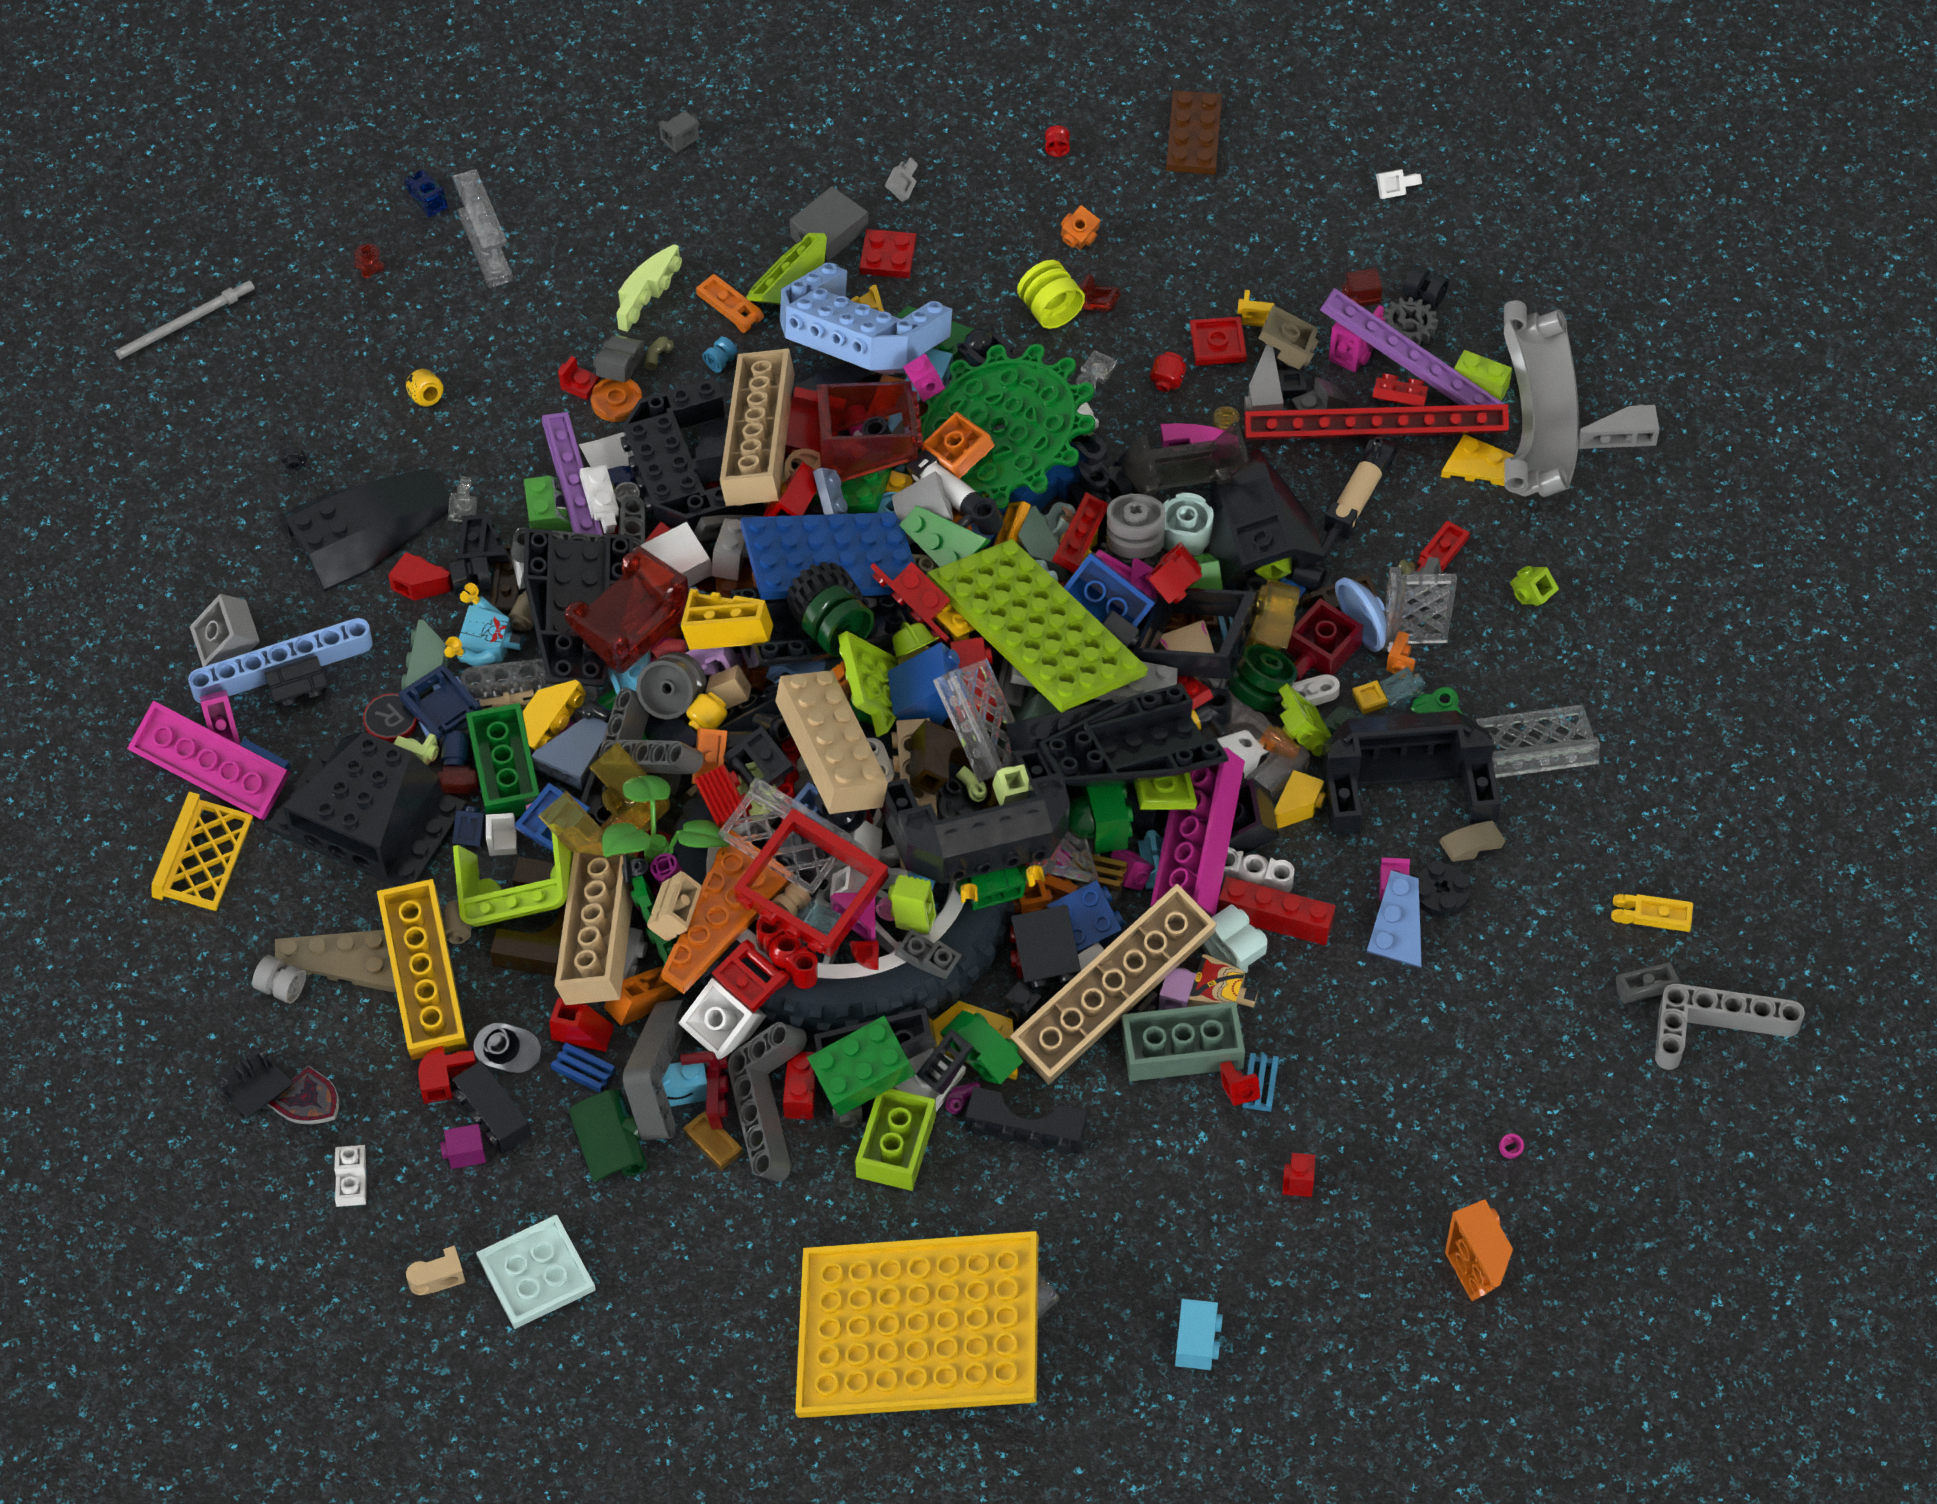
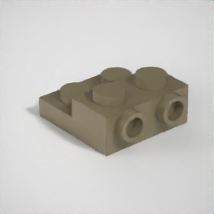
[1258,305,1319,370]

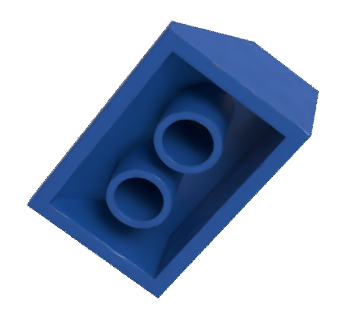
[1064,552,1156,627]

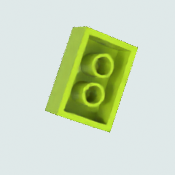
[855,1089,936,1191]

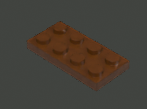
[1166,90,1222,175]

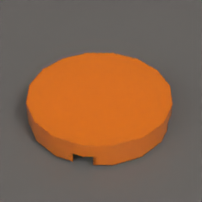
[591,378,642,422]

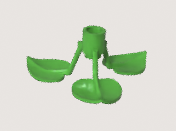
[602,775,730,864]

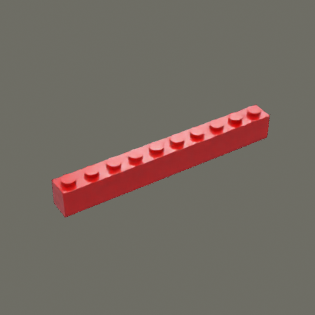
[1244,404,1509,440]

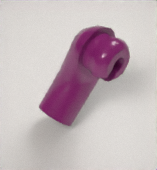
[945,1081,980,1114]

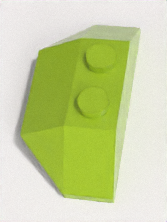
[746,233,827,305]

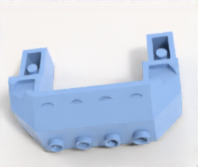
[780,263,952,375]

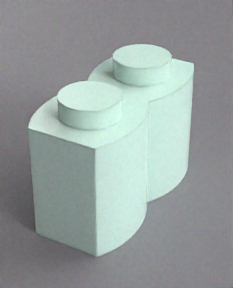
[1208,904,1267,970]

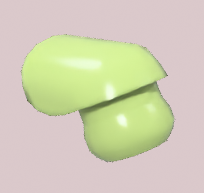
[956,766,987,802]

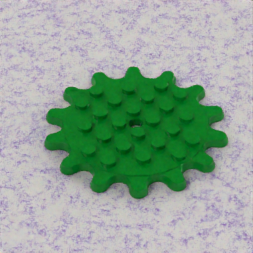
[902,344,1095,509]

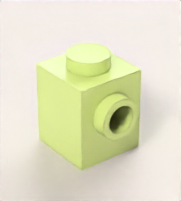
[992,764,1029,805]

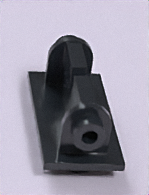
[622,854,657,891]

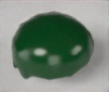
[1068,795,1095,840]

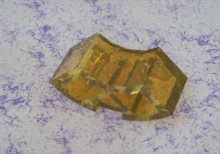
[1251,579,1300,649]

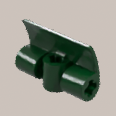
[569,1089,648,1183]

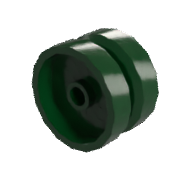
[802,585,874,657]
[1228,644,1298,712]

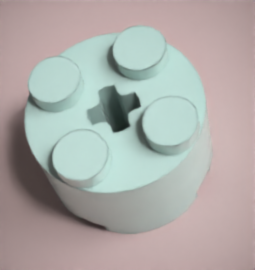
[1163,493,1213,555]

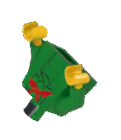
[955,864,1045,911]

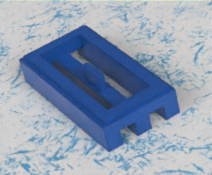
[551,1043,616,1093]

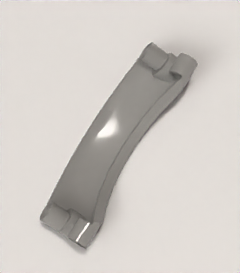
[1504,300,1579,497]

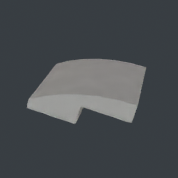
[892,471,953,545]

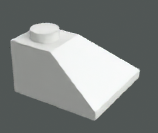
[679,978,766,1060]

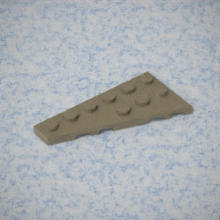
[275,930,396,993]

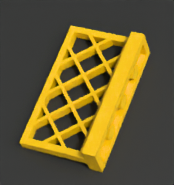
[152,792,253,911]

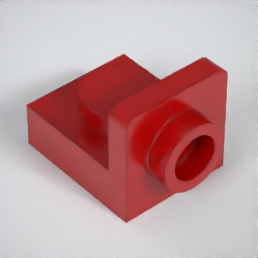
[558,356,600,400]
[1220,1061,1261,1106]

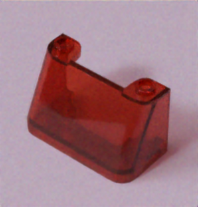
[564,546,689,674]

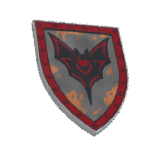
[267,1066,339,1124]

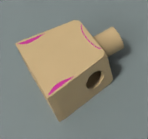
[1156,620,1214,680]

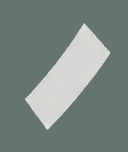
[579,432,629,471]

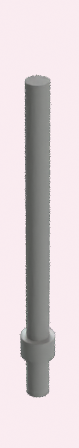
[115,280,254,359]

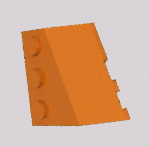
[1445,1199,1513,1301]

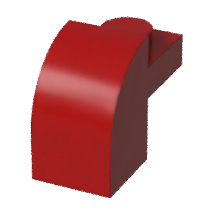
[418,1046,476,1104]

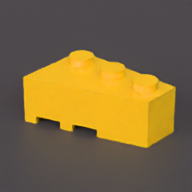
[681,588,773,650]

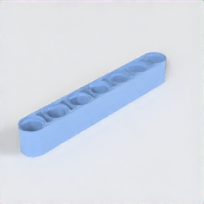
[188,618,373,703]

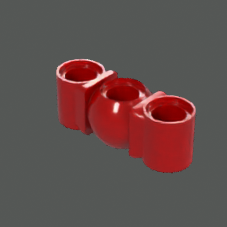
[756,917,818,989]

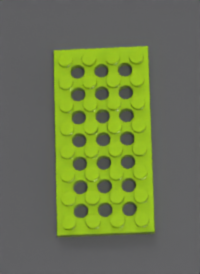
[926,539,1148,712]

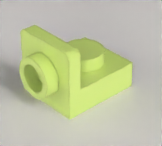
[393,733,439,766]

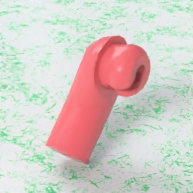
[650,639,685,660]

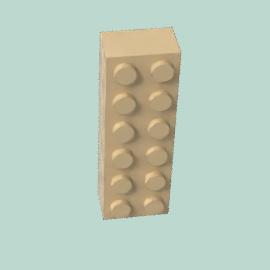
[775,670,888,814]
[554,844,636,1005]

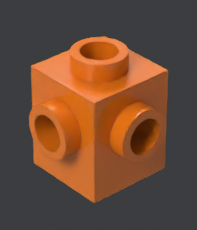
[1060,205,1101,250]
[1011,880,1053,914]

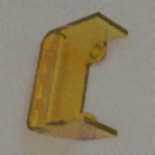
[538,742,670,857]

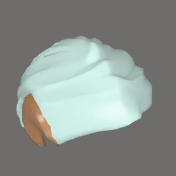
[1045,502,1076,540]

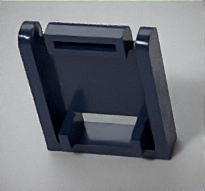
[398,664,482,740]

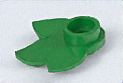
[1411,687,1462,714]

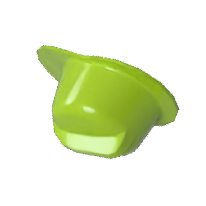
[892,622,939,660]

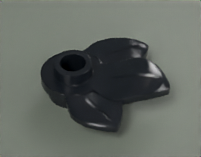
[937,777,982,819]

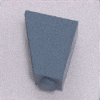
[532,717,608,791]

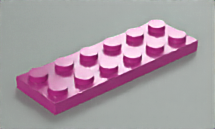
[127,701,291,821]

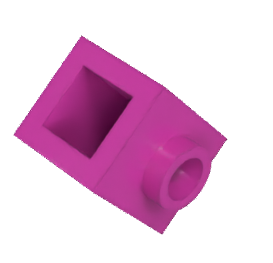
[903,354,945,402]

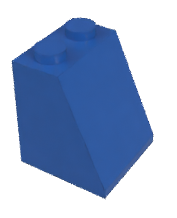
[887,642,964,725]

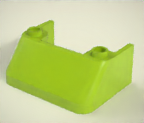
[453,822,576,927]

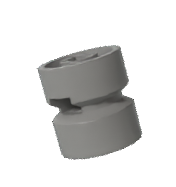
[252,955,306,1004]

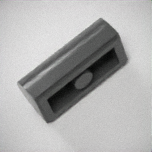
[1616,962,1681,1004]

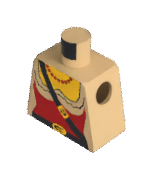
[1188,954,1258,1008]

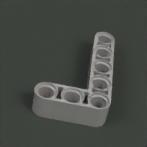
[1655,984,1805,1070]

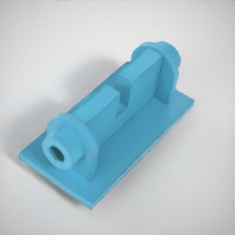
[1138,830,1164,889]

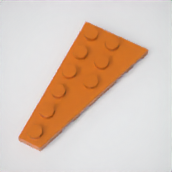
[661,828,794,994]

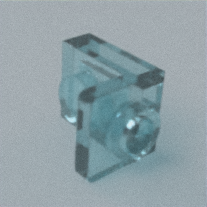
[1380,667,1426,708]

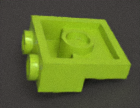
[1279,683,1331,757]

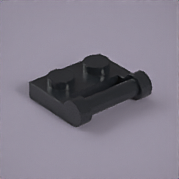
[723,726,795,800]

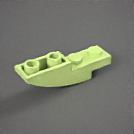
[617,245,682,332]

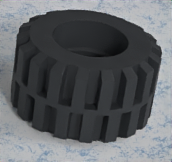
[787,562,863,628]

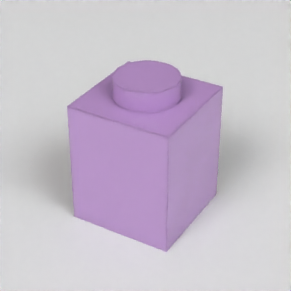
[1159,968,1196,1010]

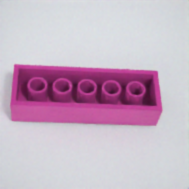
[1150,747,1245,916]

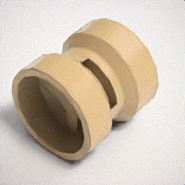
[772,882,811,917]

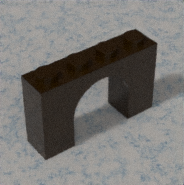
[910,719,1014,810]
[490,857,567,977]

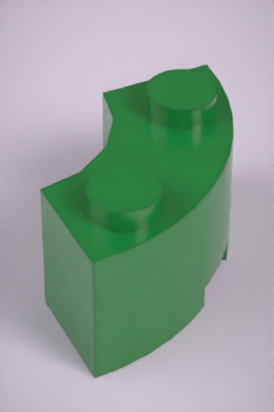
[940,1010,1023,1084]

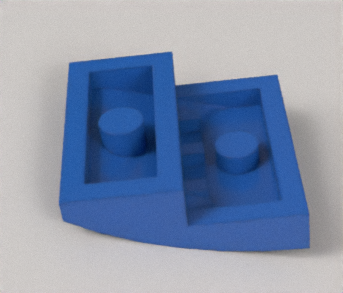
[514,783,591,852]

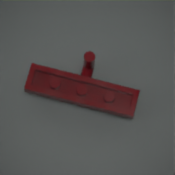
[680,1050,729,1130]

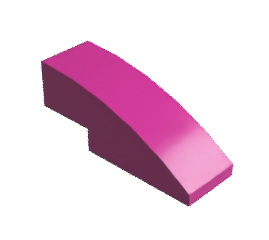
[1160,423,1243,462]

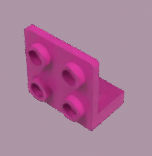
[1328,305,1385,373]

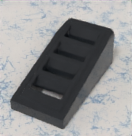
[916,1029,974,1095]

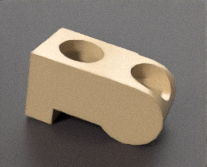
[406,1245,465,1295]

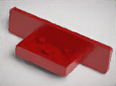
[870,562,954,645]

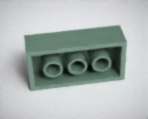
[1121,1002,1245,1081]

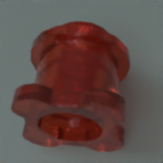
[354,244,385,278]

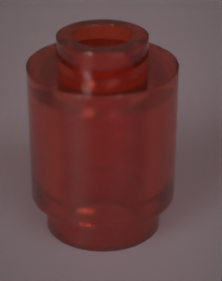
[437,766,478,794]

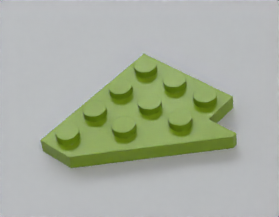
[838,631,899,737]

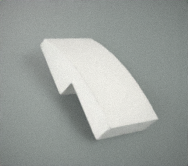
[334,1145,366,1207]

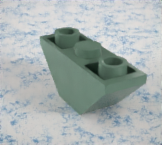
[1017,505,1070,582]
[401,619,449,698]

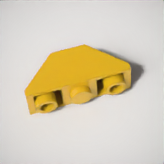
[523,680,586,753]

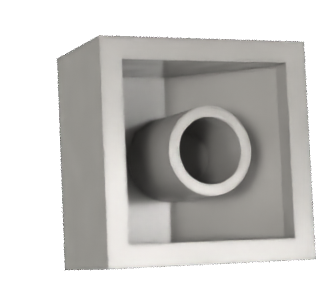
[190,594,260,667]

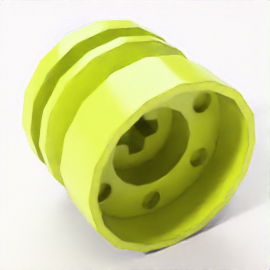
[1017,260,1085,329]

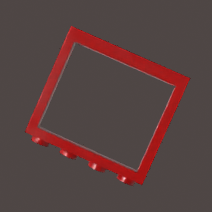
[734,808,889,958]

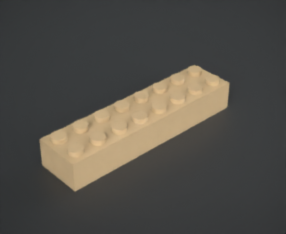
[720,349,795,506]
[1010,884,1217,1085]

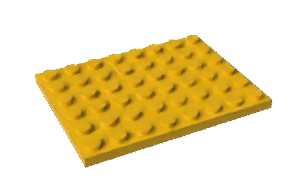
[795,1231,1039,1418]

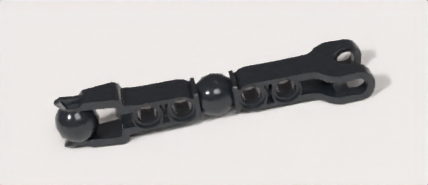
[957,327,1110,493]

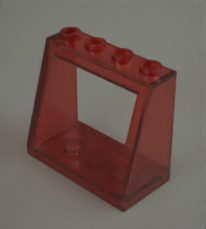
[816,381,923,482]

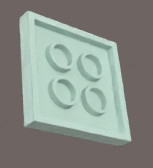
[476,1215,596,1329]

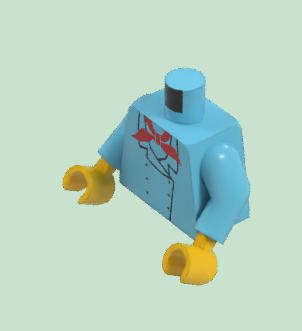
[444,583,524,668]

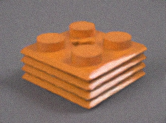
[920,412,994,479]

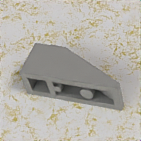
[1244,345,1284,411]
[1578,404,1660,449]

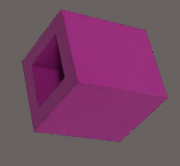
[440,1124,486,1169]

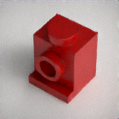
[1282,1153,1315,1197]

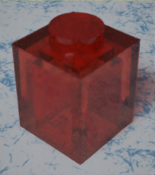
[1342,268,1382,306]

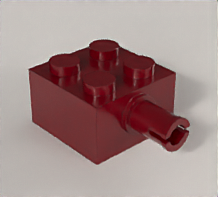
[1286,598,1364,682]

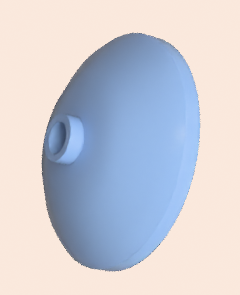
[1335,577,1386,652]

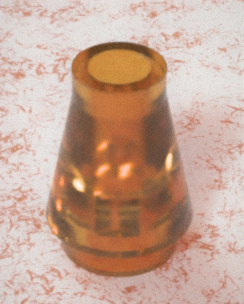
[1258,724,1301,761]

